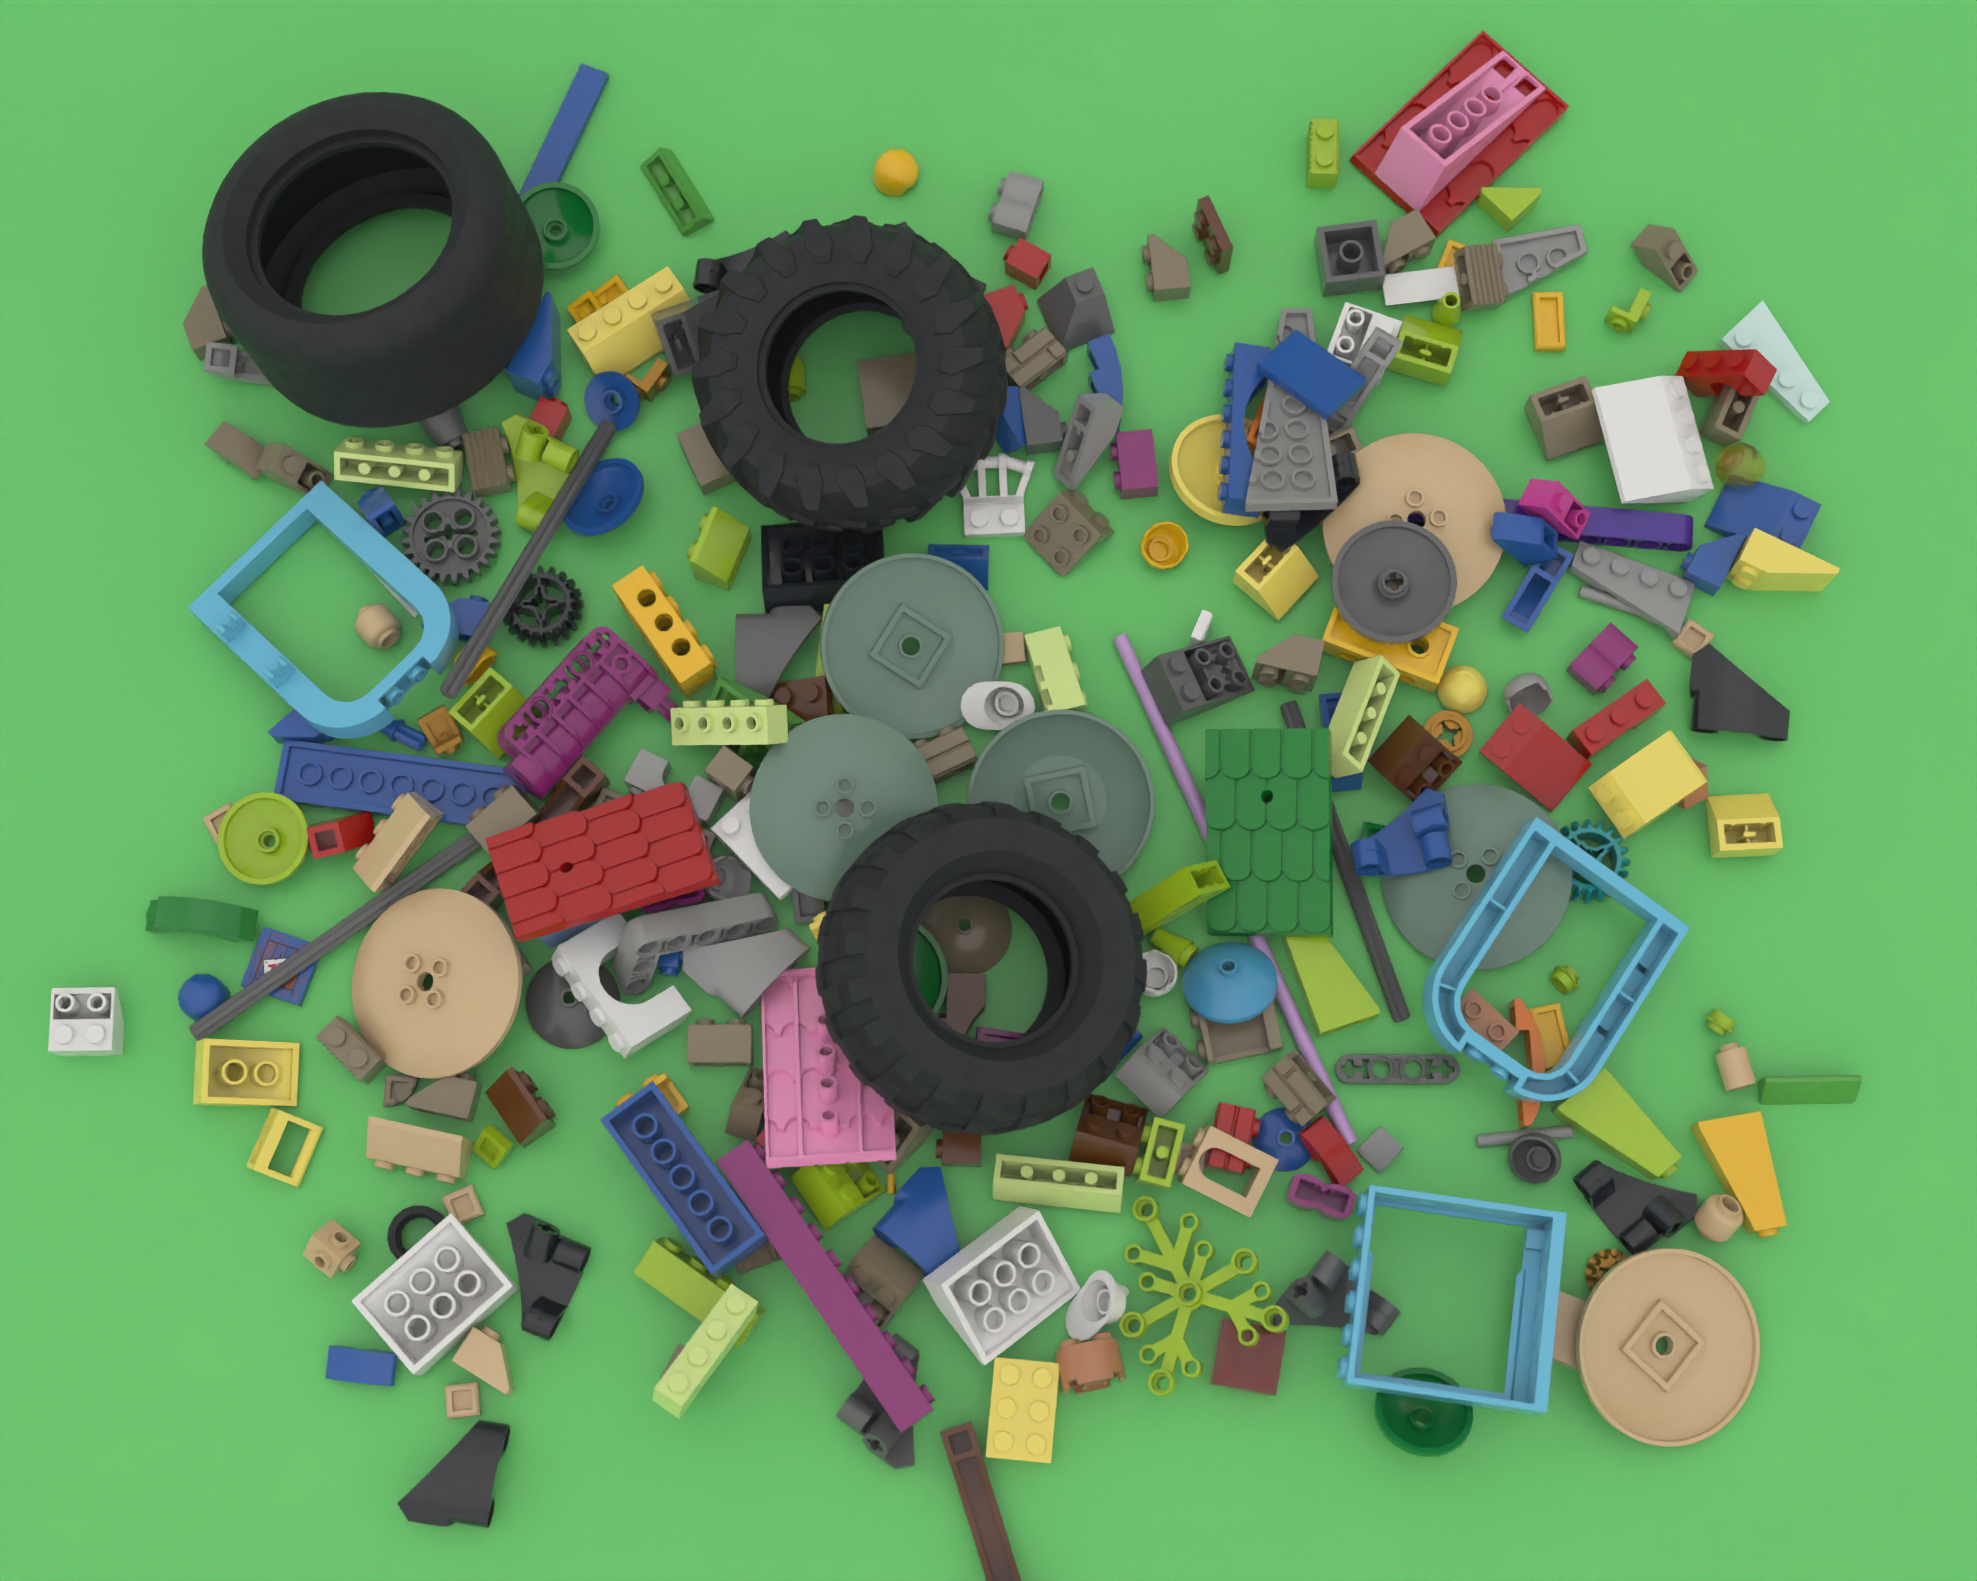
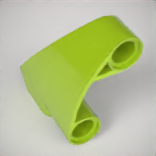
[502,413,579,533]

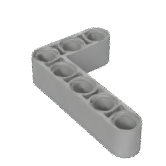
[613,893,778,995]

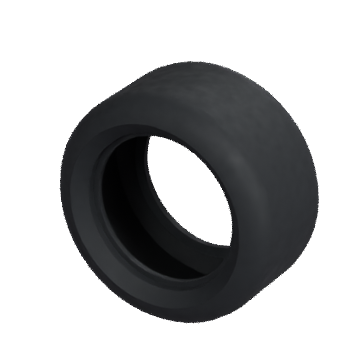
[202,92,544,428]

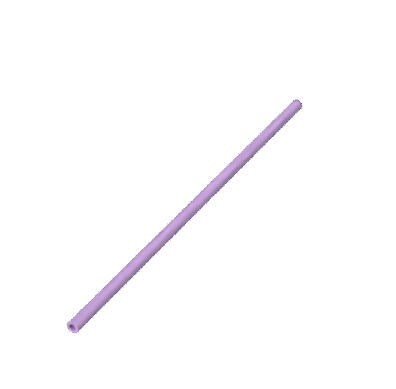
[1113,633,1358,1145]

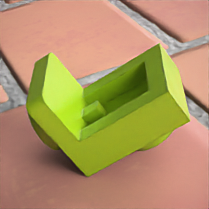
[1604,288,1652,334]

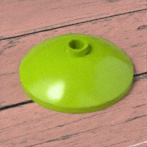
[218,792,310,886]

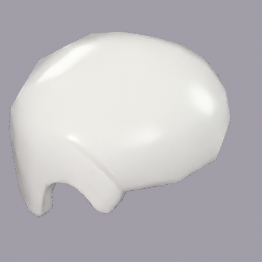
[1142,949,1178,997]

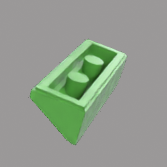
[640,147,715,237]
[1758,1075,1862,1105]

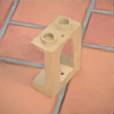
[1176,1123,1279,1218]

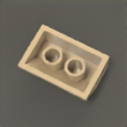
[353,791,445,892]
[366,1116,474,1184]

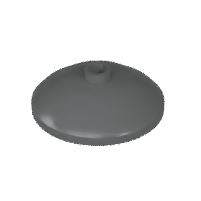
[526,961,621,1049]

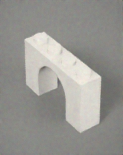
[551,913,692,1059]

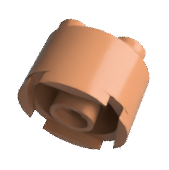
[1054,1332,1126,1394]

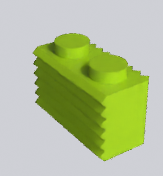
[1306,118,1339,189]

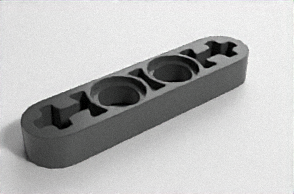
[1334,1054,1460,1085]

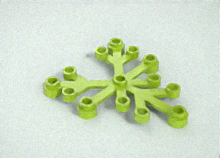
[1119,1196,1290,1397]

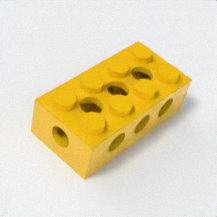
[611,565,717,699]
[1322,606,1460,693]

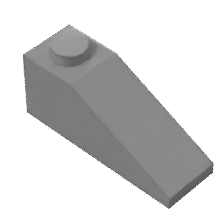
[1053,393,1124,490]

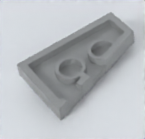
[1492,224,1587,298]

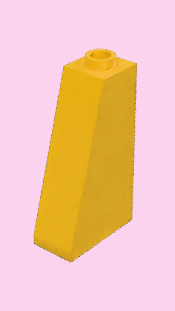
[1691,1111,1787,1238]

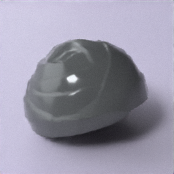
[1508,1132,1562,1184]

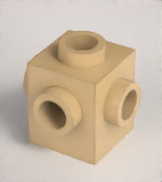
[302,1219,361,1279]

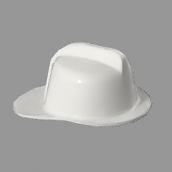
[960,681,1035,730]
[1065,1270,1129,1342]

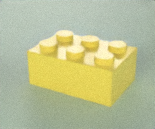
[985,1357,1059,1463]

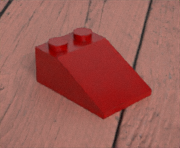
[1479,703,1592,812]

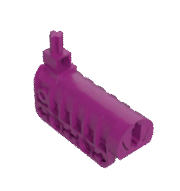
[496,626,679,800]

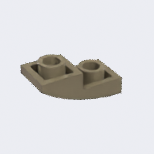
[204,421,265,481]

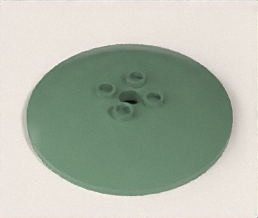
[820,553,1004,739]
[967,709,1155,876]
[749,714,938,901]
[1382,784,1572,971]

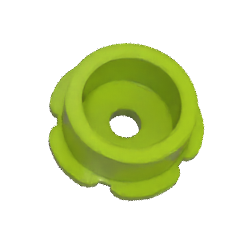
[1549,965,1579,995]
[1706,1008,1736,1036]

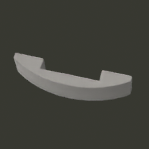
[1327,327,1403,435]
[203,342,273,386]

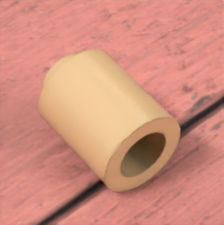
[1715,1042,1757,1092]

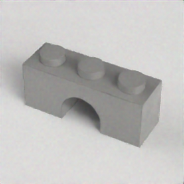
[624,748,726,827]

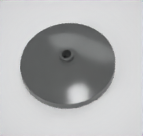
[1331,520,1457,645]

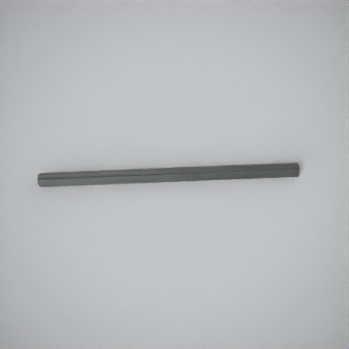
[440,420,616,699]
[1281,701,1410,1023]
[189,832,481,1041]

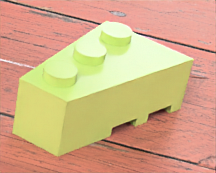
[1024,626,1089,712]

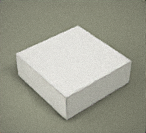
[1189,609,1213,646]

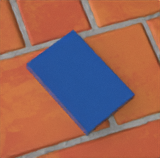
[1256,329,1366,420]

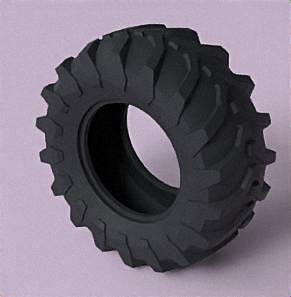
[691,215,1008,534]

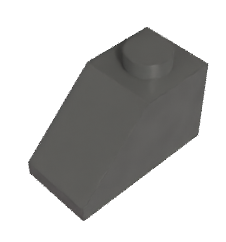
[1019,388,1067,456]

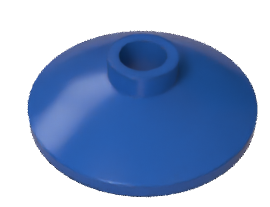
[584,371,640,431]
[1252,1108,1311,1172]

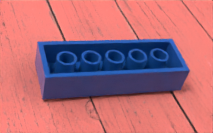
[600,1081,769,1279]

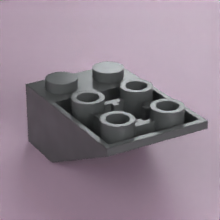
[650,290,719,378]
[1141,636,1255,725]

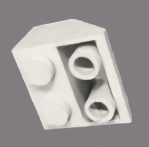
[1327,302,1402,388]
[48,987,124,1056]

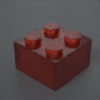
[1209,1318,1287,1397]

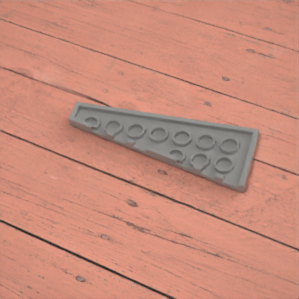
[1245,308,1338,512]

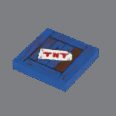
[241,927,320,1006]

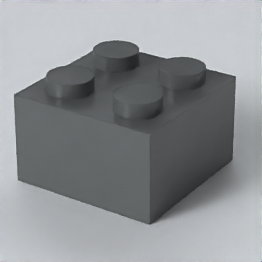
[1314,220,1386,297]

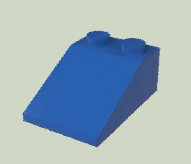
[506,292,562,401]
[1704,474,1821,549]

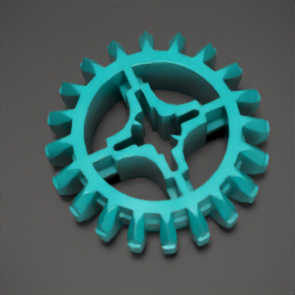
[1560,819,1631,904]

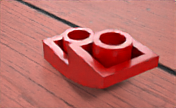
[1298,1116,1364,1186]

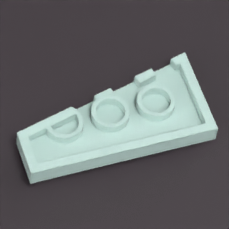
[1719,301,1830,425]

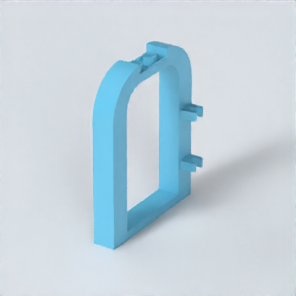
[187,481,459,739]
[1423,817,1690,1102]

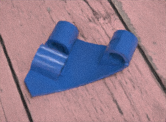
[1350,788,1453,877]
[872,1167,960,1278]

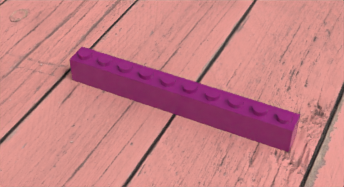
[716,1139,935,1433]

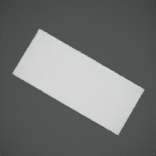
[1383,266,1460,306]

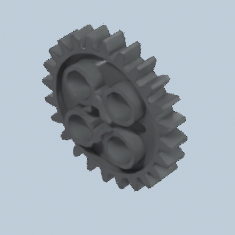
[401,488,502,586]

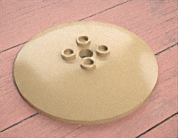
[1322,433,1506,608]
[352,888,522,1079]
[1576,1248,1760,1447]

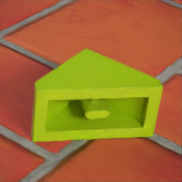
[1477,187,1541,233]

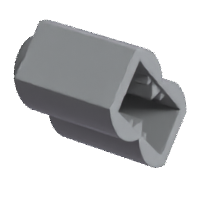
[988,170,1044,240]

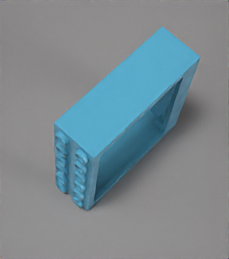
[1336,1185,1567,1416]

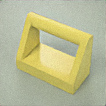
[246,1108,324,1187]

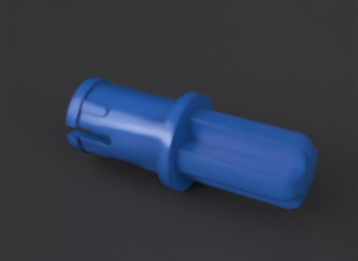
[379,719,428,751]

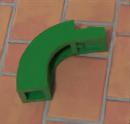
[145,896,258,942]

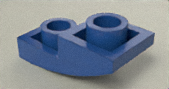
[326,1345,398,1386]

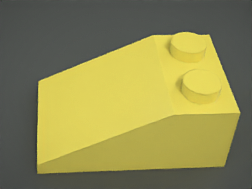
[1725,528,1840,592]
[1588,730,1708,839]
[193,1039,300,1107]

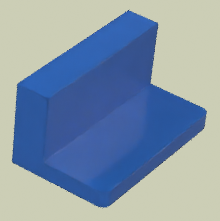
[928,544,989,591]

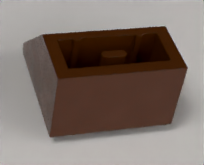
[1367,715,1462,802]
[485,1067,556,1148]
[1069,1094,1148,1177]

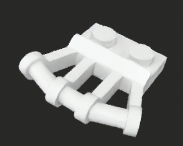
[959,453,1036,538]

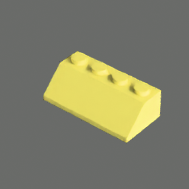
[567,266,690,376]

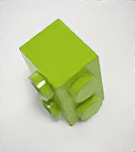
[1132,1117,1186,1190]

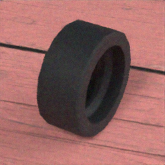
[387,1205,445,1260]

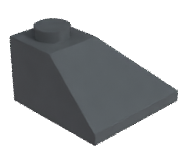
[1037,267,1115,351]

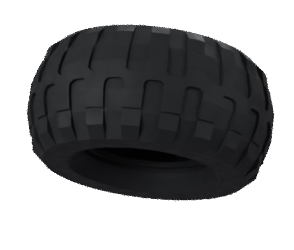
[815,801,1147,1135]

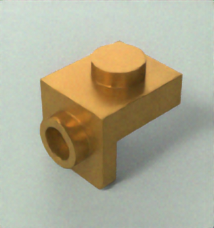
[625,358,672,403]
[417,704,464,755]

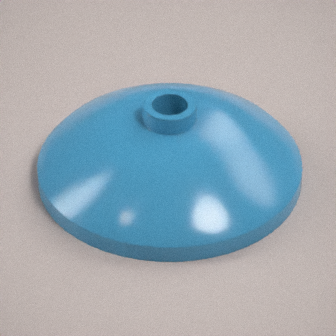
[1182,942,1278,1024]

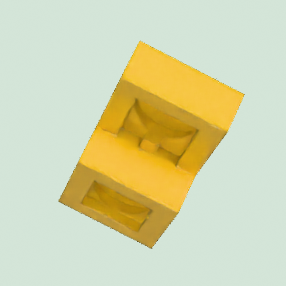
[566,274,629,323]

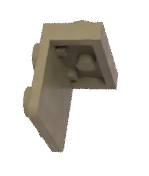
[1024,490,1114,576]

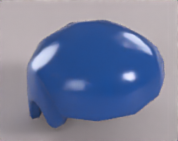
[178,974,230,1021]

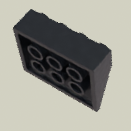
[761,523,885,613]

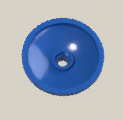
[563,458,644,536]

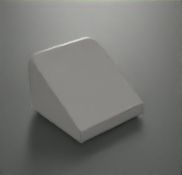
[1356,1126,1403,1173]

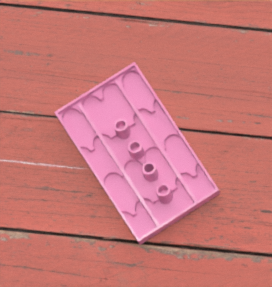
[761,967,897,1169]

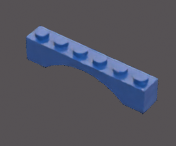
[1217,342,1271,518]

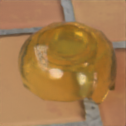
[1715,442,1766,488]

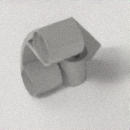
[683,928,811,1018]

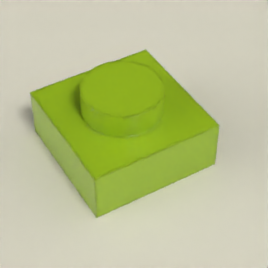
[472,1124,514,1170]

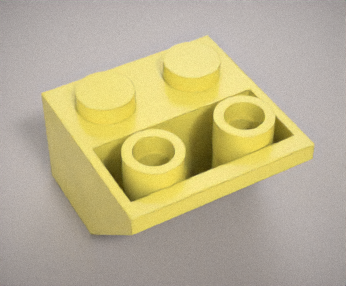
[1232,539,1319,621]
[1705,793,1783,858]

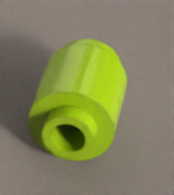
[789,355,806,402]

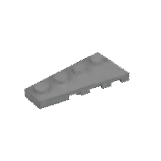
[1569,541,1696,639]

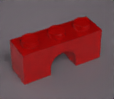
[1675,349,1777,397]
[1566,679,1666,761]

